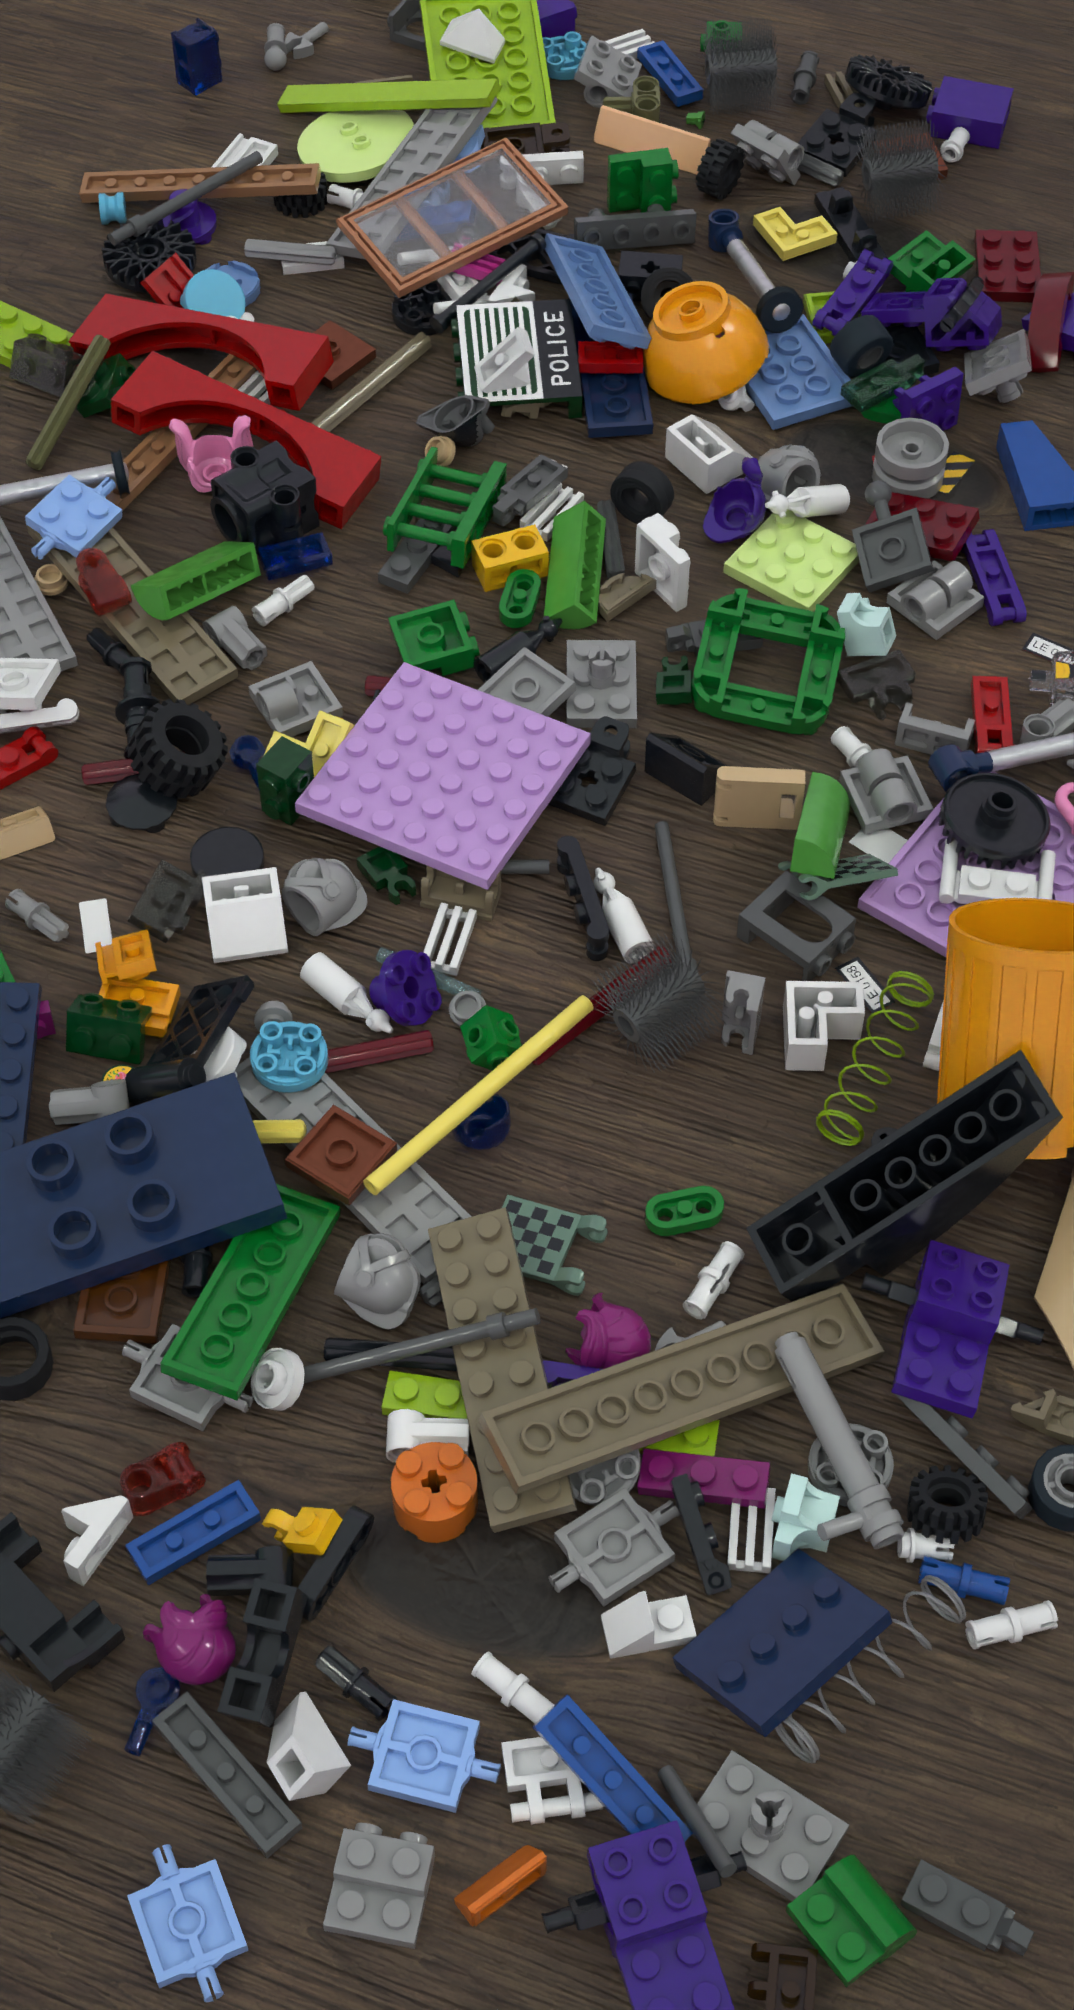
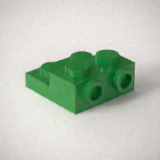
[607,148,679,213]
[388,599,480,676]

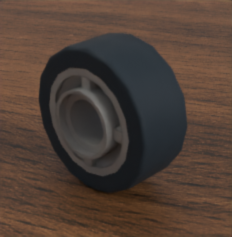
[1028,1445,1074,1531]

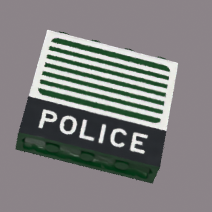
[451,299,582,419]

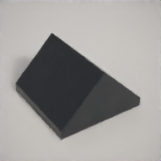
[644,733,728,806]

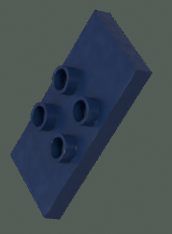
[0,1072,287,1319]

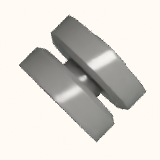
[872,417,949,498]

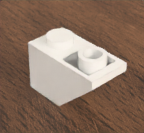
[267,1691,351,1801]

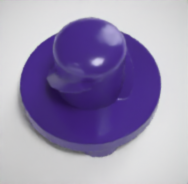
[163,189,217,245]
[369,950,442,1026]

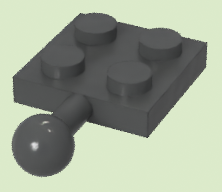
[852,480,934,593]

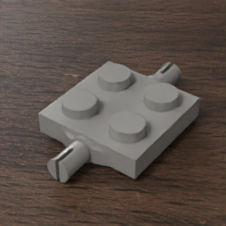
[122,1323,253,1431]
[548,1488,680,1607]

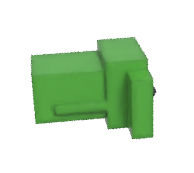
[686,111,705,129]

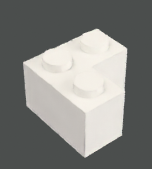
[783,981,865,1071]

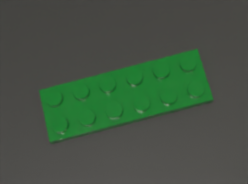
[160,1184,340,1401]

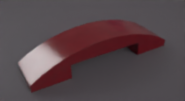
[1028,272,1074,373]

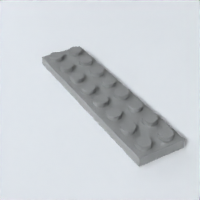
[326,96,498,259]
[0,516,78,671]
[235,1057,472,1285]

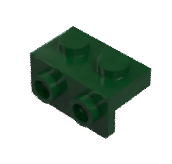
[77,353,136,418]
[66,993,152,1064]

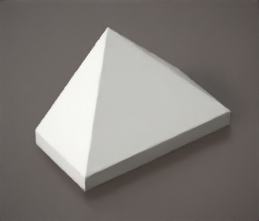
[440,9,505,64]

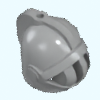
[758,445,821,503]
[282,858,367,936]
[334,1233,421,1329]

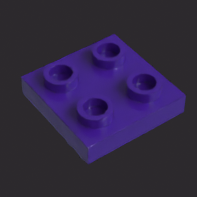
[893,366,964,431]

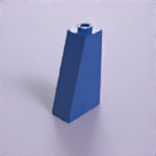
[996,420,1074,531]

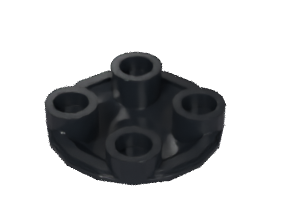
[106,773,178,833]

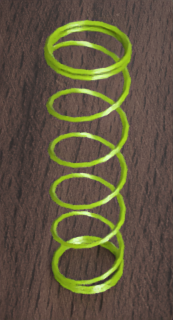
[816,971,934,1146]

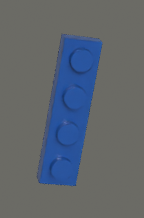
[533,1694,693,1842]

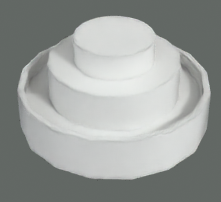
[251,1348,305,1411]

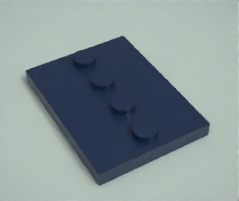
[672,1548,893,1737]

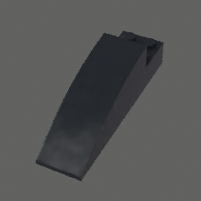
[746,1050,1063,1302]

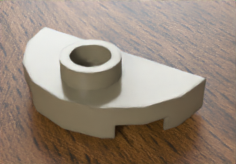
[598,573,657,622]

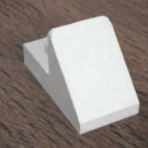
[488,264,535,303]
[474,327,535,393]
[61,1495,134,1586]
[601,1591,697,1659]

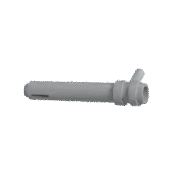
[775,1332,905,1549]

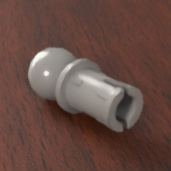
[264,23,287,71]

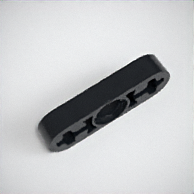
[298,1505,374,1622]

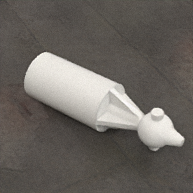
[765,484,850,518]
[593,868,654,964]
[300,952,393,1034]

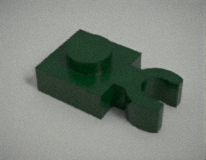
[656,656,692,705]
[356,846,416,905]

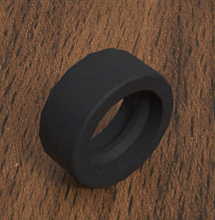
[0,1317,54,1401]

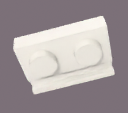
[212,133,278,167]

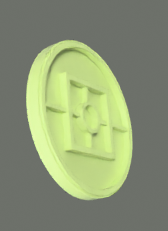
[297,110,414,183]

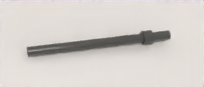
[108,151,263,246]
[654,821,699,1004]
[304,1308,541,1383]

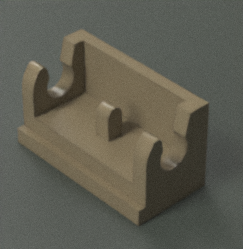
[420,866,501,922]

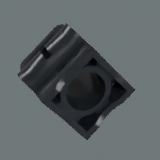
[210,440,320,555]

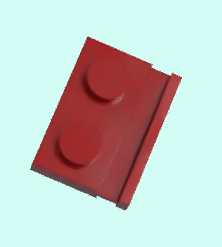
[140,253,194,308]

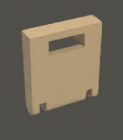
[713,766,805,830]

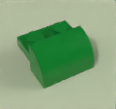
[888,230,976,292]
[786,1854,917,1988]

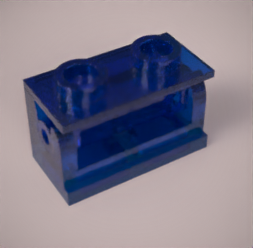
[171,18,222,96]

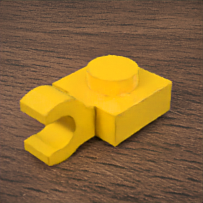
[262,1507,343,1555]

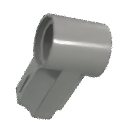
[202,606,267,670]
[1019,698,1074,744]
[49,1079,130,1125]

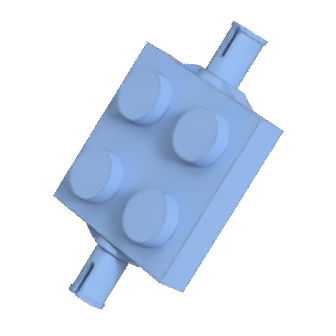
[25,475,122,560]
[348,1699,501,1813]
[127,1844,249,2002]

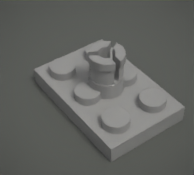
[964,329,1032,403]
[566,640,637,728]
[685,1750,849,1901]

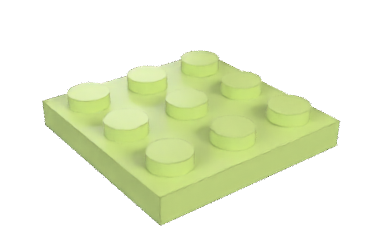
[723,510,859,611]

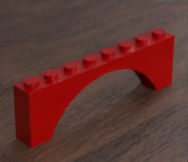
[69,294,334,411]
[111,351,382,530]

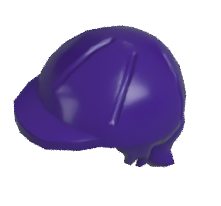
[703,457,766,544]

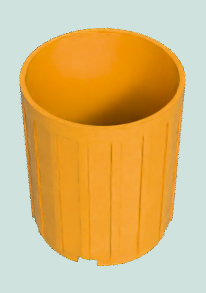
[937,898,1074,1160]

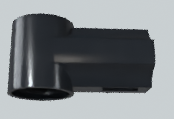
[206,1546,294,1596]

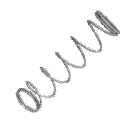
[775,1575,966,1763]

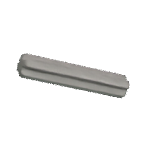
[244,239,336,265]

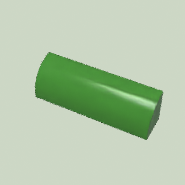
[544,501,606,629]
[131,541,261,620]
[790,772,850,879]

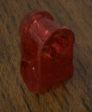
[76,548,132,617]
[120,1442,206,1516]

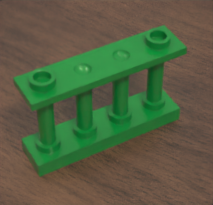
[383,446,507,569]

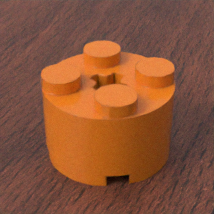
[391,1442,478,1543]

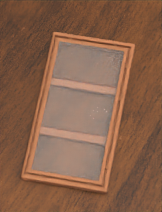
[336,137,568,298]

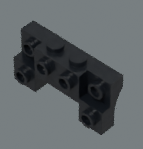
[0,1512,125,1692]

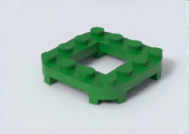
[691,588,845,735]

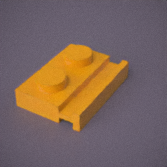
[95,929,157,985]
[99,975,181,1037]

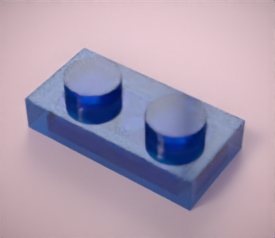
[258,532,333,581]

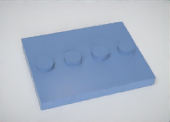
[745,314,861,430]

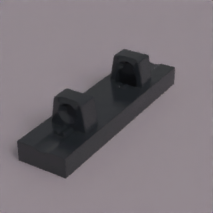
[814,187,888,272]

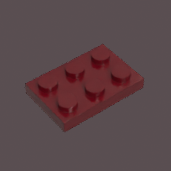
[974,229,1041,303]
[865,492,980,561]

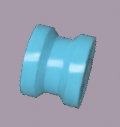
[98,192,127,225]

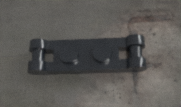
[557,836,609,961]

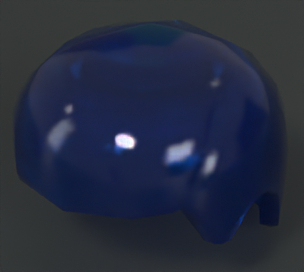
[452,1094,511,1150]

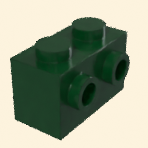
[256,736,314,826]

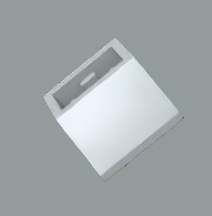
[665,414,753,494]
[202,867,288,963]

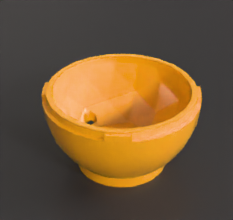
[643,281,769,405]

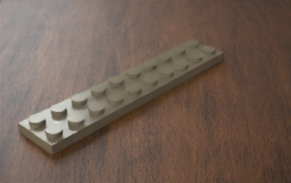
[478,1284,884,1494]

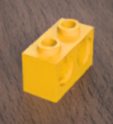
[471,524,549,592]

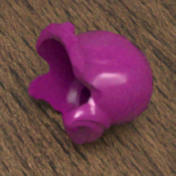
[565,1293,651,1369]
[143,1594,236,1685]

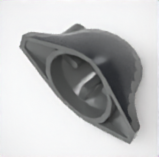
[416,395,495,447]

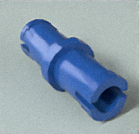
[918,1556,1010,1605]

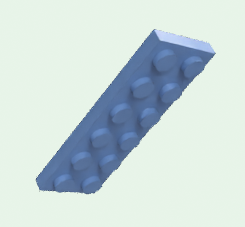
[544,233,652,349]

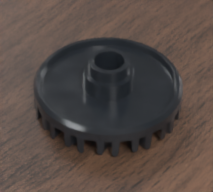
[845,54,933,110]
[102,219,197,293]
[938,773,1051,869]

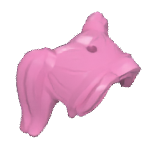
[169,415,253,493]

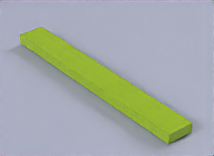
[277,78,500,113]

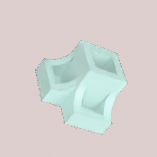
[837,593,896,656]
[771,1473,840,1561]

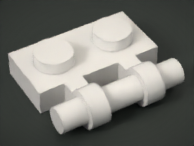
[501,1737,603,1825]

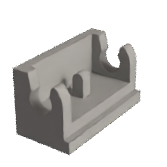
[895,702,975,755]
[721,970,766,1055]

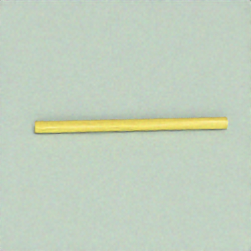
[363,995,594,1195]

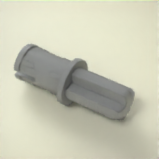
[5,889,69,942]

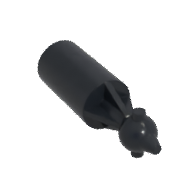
[474,616,563,683]

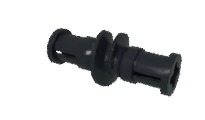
[115,657,161,759]

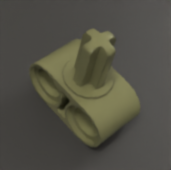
[603,75,660,122]

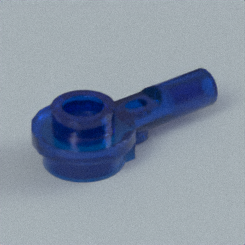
[230,735,265,790]
[124,1667,181,1756]

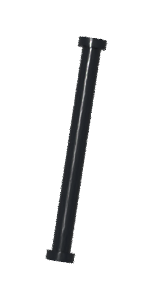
[429,233,546,334]

